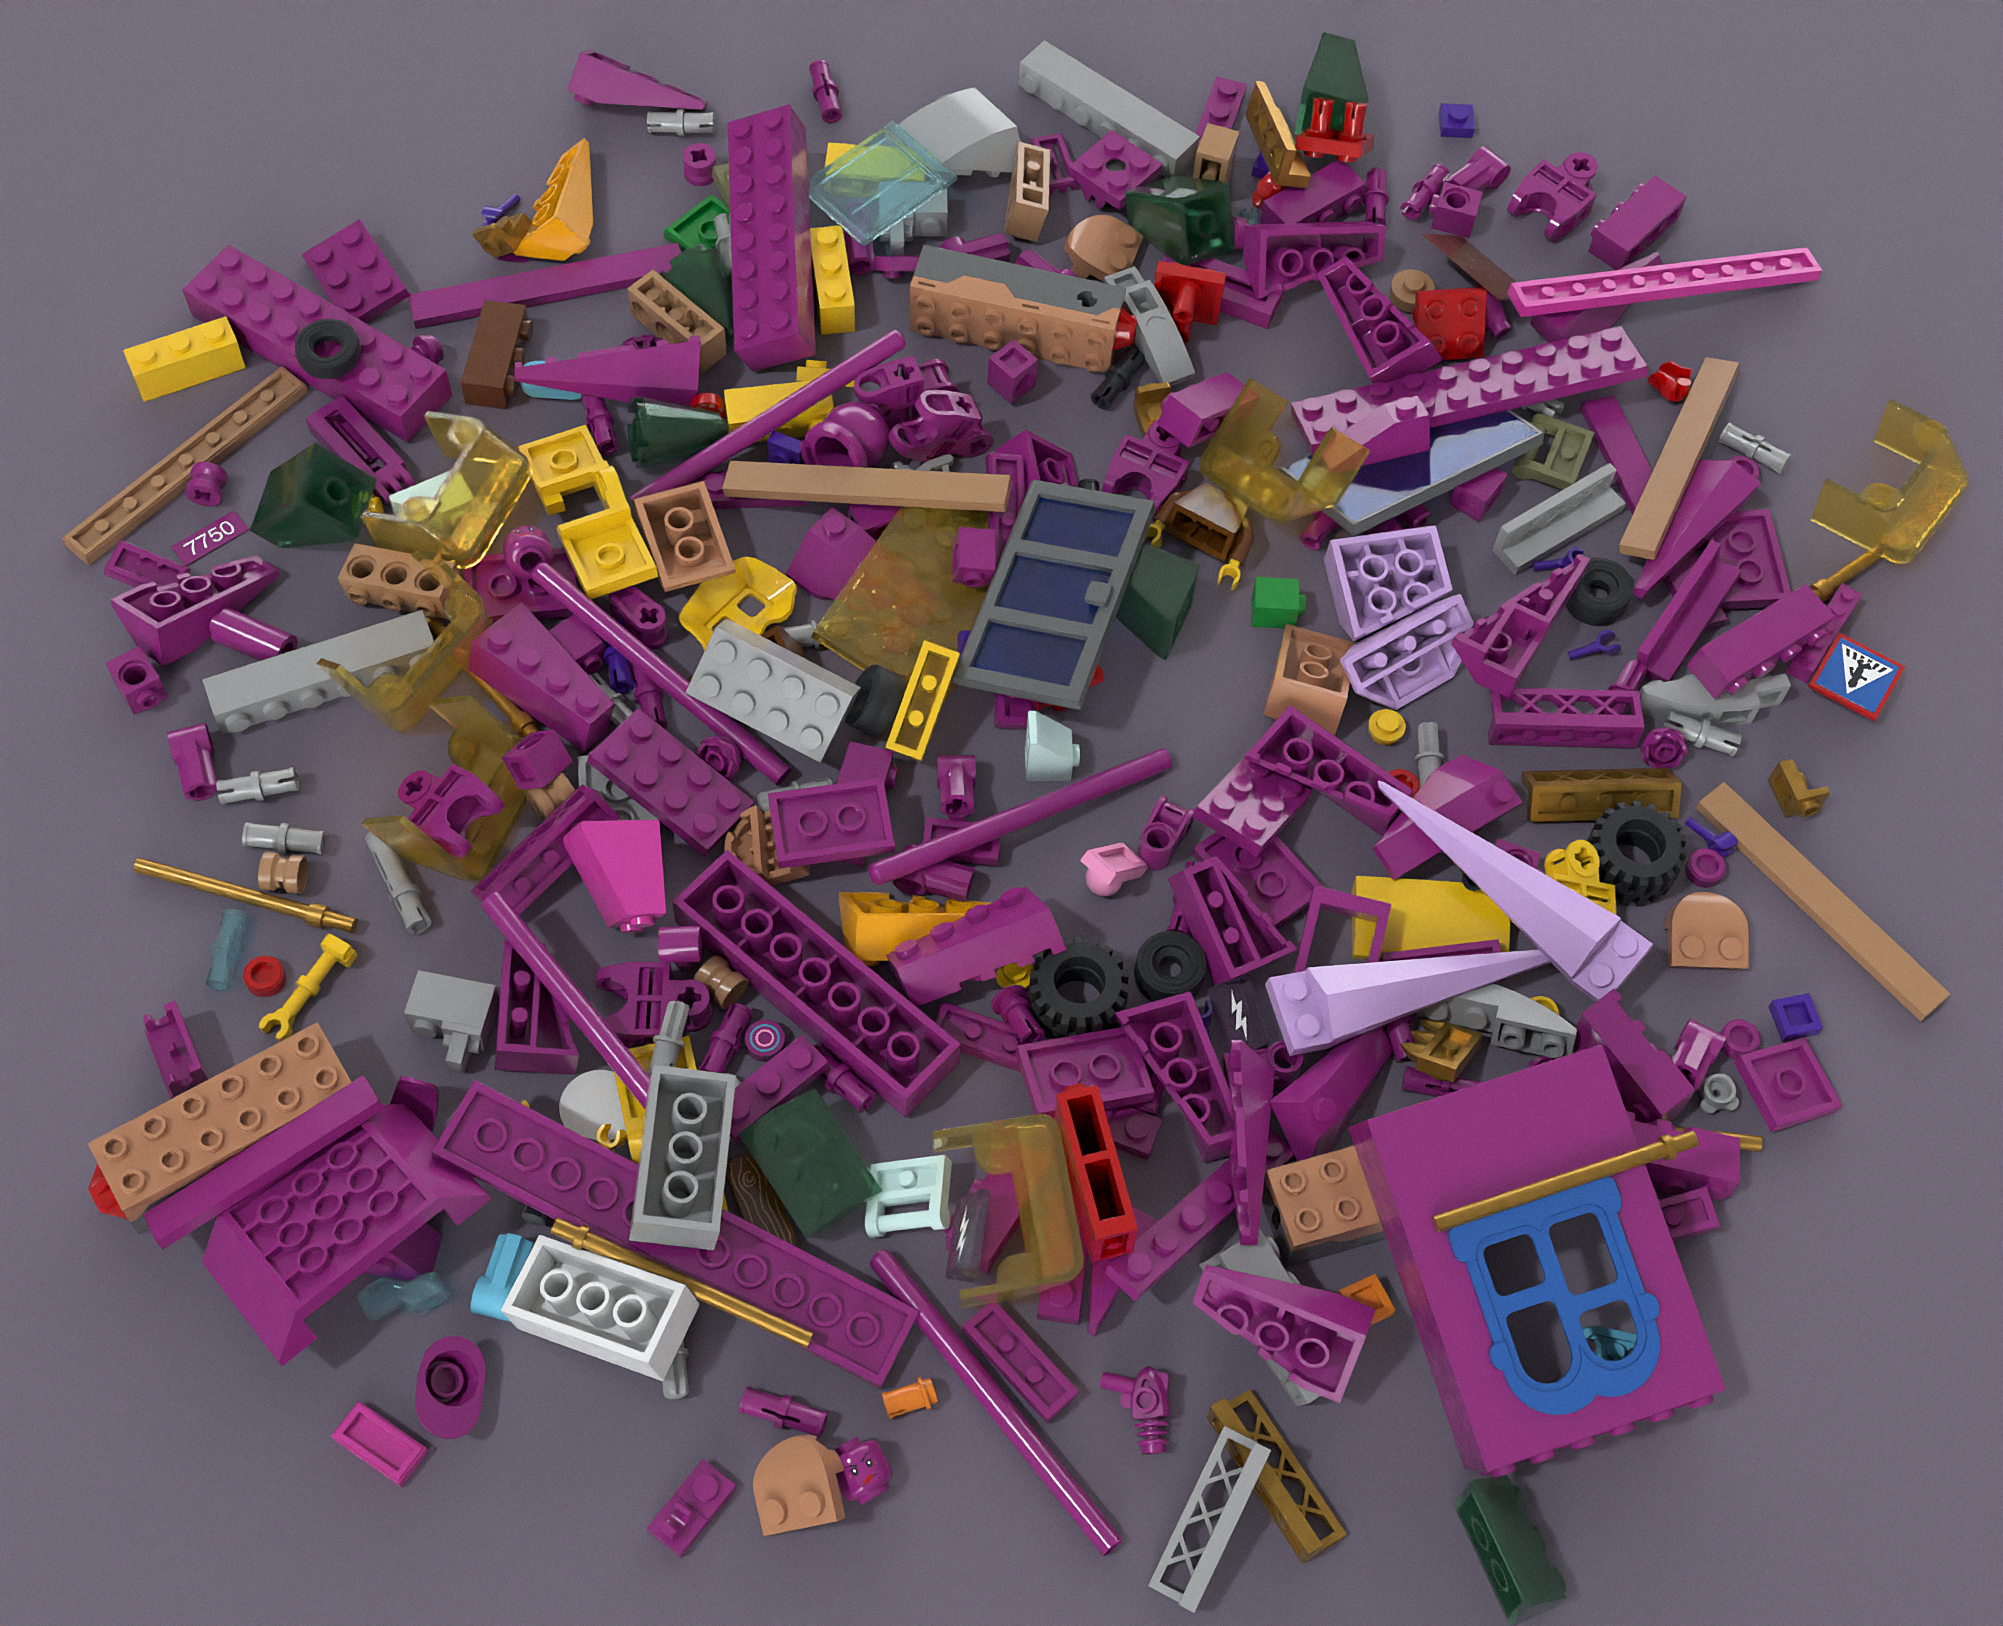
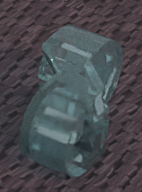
[357,1272,448,1321]

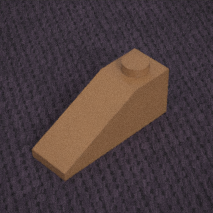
[1004,141,1050,242]

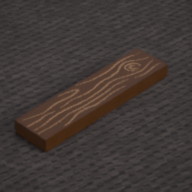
[726,1147,801,1249]

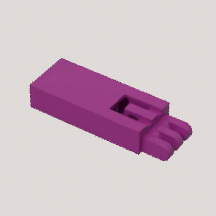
[1155,247,1284,329]
[305,395,416,505]

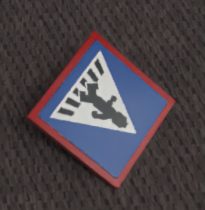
[1808,633,1906,721]

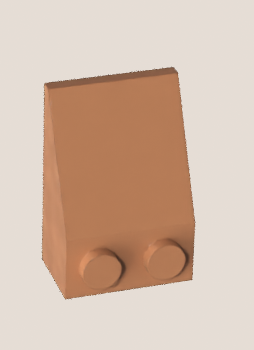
[634,481,736,592]
[1263,624,1355,735]

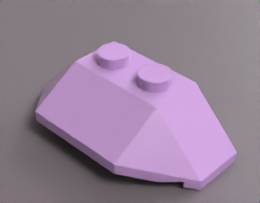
[1340,594,1474,710]

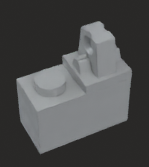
[879,183,948,255]
[404,970,499,1073]

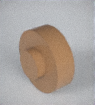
[1389,269,1435,313]

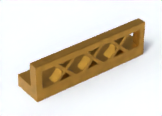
[1245,81,1311,188]
[1521,768,1682,822]
[1207,1389,1347,1564]

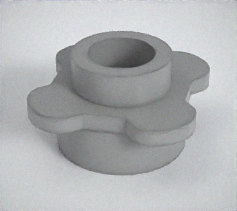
[1697,1074,1739,1114]

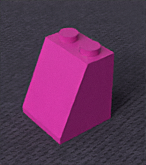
[563,820,666,934]

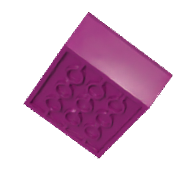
[202,1104,491,1366]

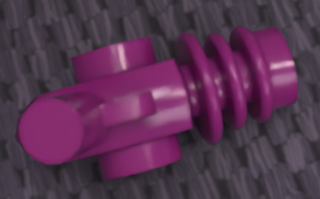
[1100,1366,1171,1455]

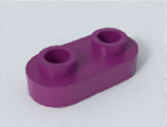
[876,255,920,278]

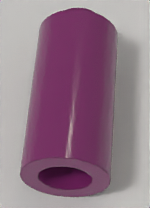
[209,608,297,661]

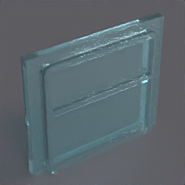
[808,120,957,247]

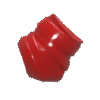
[1252,172,1290,209]
[1647,361,1692,402]

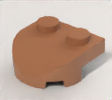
[1064,214,1144,282]
[725,805,810,886]
[1663,892,1749,969]
[753,1435,846,1536]

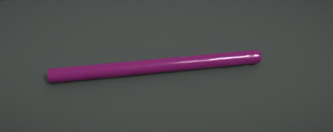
[629,330,906,504]
[532,562,791,786]
[868,748,1172,885]
[481,892,650,1109]
[870,1250,1123,1557]

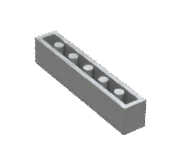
[1019,40,1200,182]
[202,610,441,735]

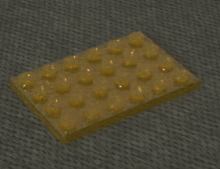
[811,506,1041,707]

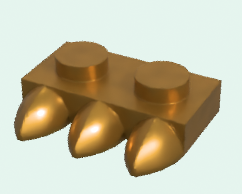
[1401,1019,1483,1083]

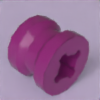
[683,143,716,186]
[185,462,228,507]

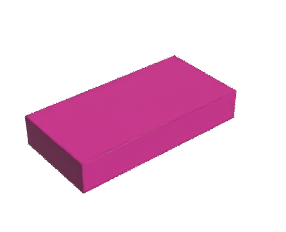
[331,1401,428,1487]

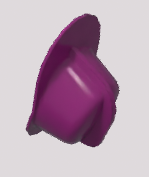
[415,1336,486,1439]

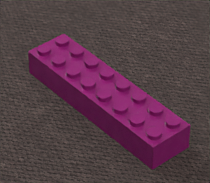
[728,104,816,372]
[182,244,453,443]
[672,850,961,1118]

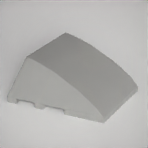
[893,87,1020,177]

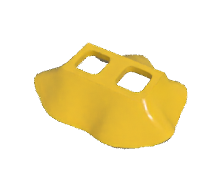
[679,557,797,651]

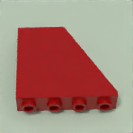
[1051,1083,1138,1263]

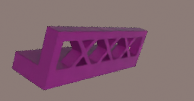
[1637,540,1741,682]
[1488,688,1644,748]
[470,784,620,915]

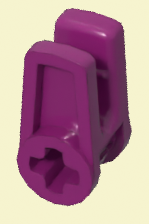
[607,585,669,650]

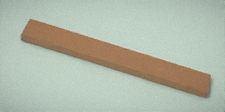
[1619,357,1739,560]
[61,366,308,566]
[722,461,1012,512]
[1695,782,1951,1022]

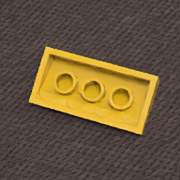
[1351,876,1510,960]

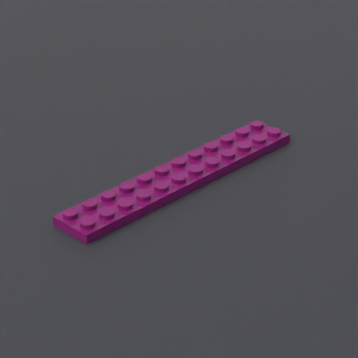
[432,1080,919,1389]

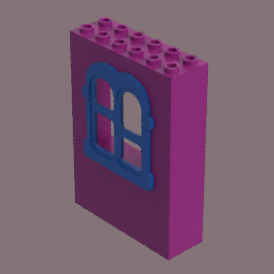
[1348,1044,1726,1477]

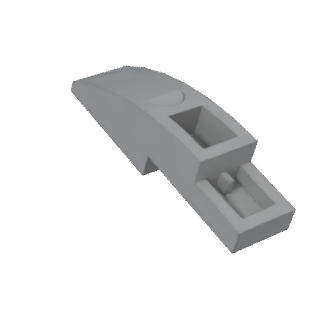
[1104,266,1195,387]
[1639,673,1791,726]
[1415,983,1577,1059]

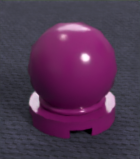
[800,401,889,468]

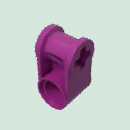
[1137,795,1195,871]

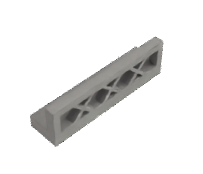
[1492,463,1626,575]
[1148,1426,1271,1613]

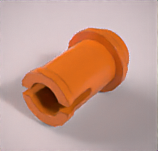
[881,1376,938,1420]

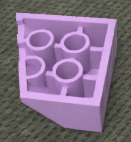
[1323,525,1453,641]

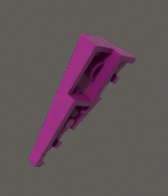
[1530,252,1662,343]
[514,335,701,414]
[1633,460,1761,599]
[1452,554,1590,699]
[1227,1040,1275,1246]

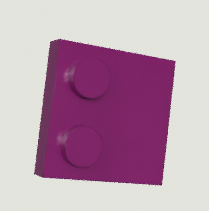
[1734,1037,1842,1132]

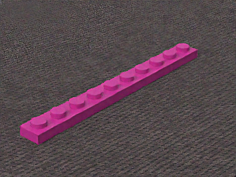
[1507,247,1822,317]

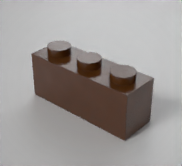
[461,300,533,410]

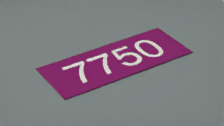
[170,510,249,566]

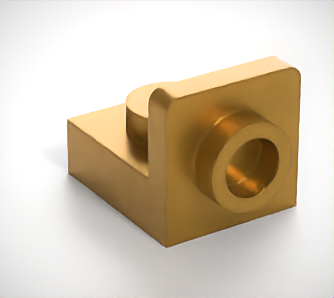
[472,213,532,258]
[1133,382,1171,438]
[1767,759,1831,818]

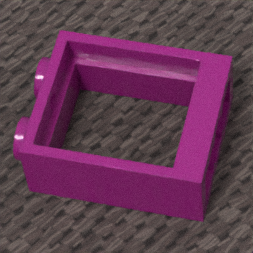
[1293,885,1391,973]

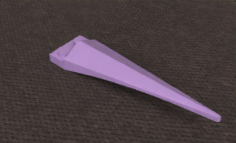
[1378,781,1653,1002]
[1265,950,1551,1056]

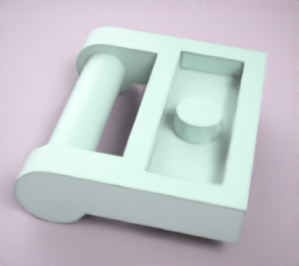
[865,1155,952,1238]

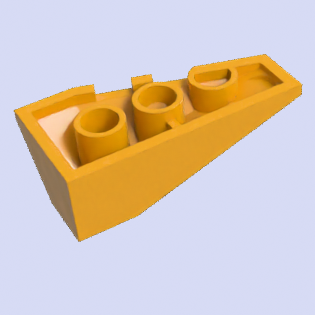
[513,138,593,261]
[839,892,991,966]

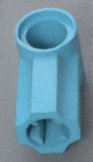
[470,1233,534,1322]

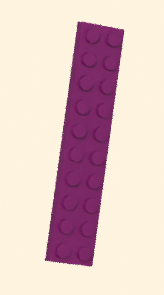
[1291,326,1648,456]

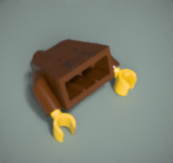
[1143,483,1254,591]

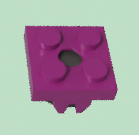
[1068,130,1163,210]

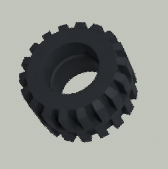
[1583,801,1688,907]
[1028,937,1129,1039]

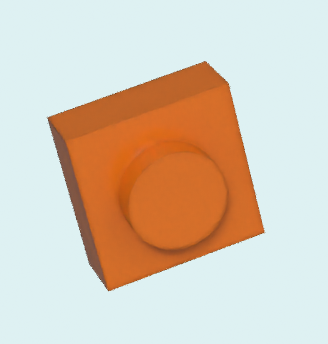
[1338,1273,1395,1325]

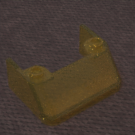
[1199,377,1371,524]
[1811,399,1969,564]
[361,411,533,568]
[316,550,493,732]
[362,695,528,881]
[932,1114,1084,1308]

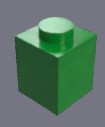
[1251,577,1306,629]

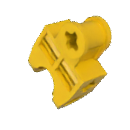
[1544,840,1616,915]

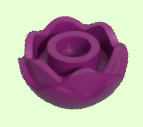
[1640,727,1687,768]
[697,736,741,780]

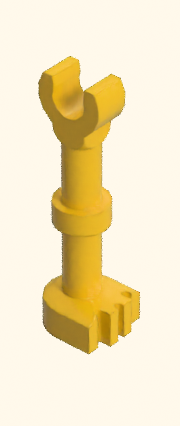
[259,934,358,1042]

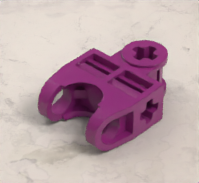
[1507,152,1598,242]
[854,355,959,432]
[888,390,994,462]
[1102,419,1190,521]
[398,764,506,858]
[595,961,713,1049]

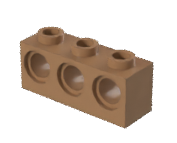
[627,270,727,374]
[337,543,465,619]

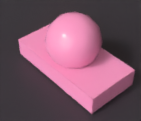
[1080,842,1148,897]

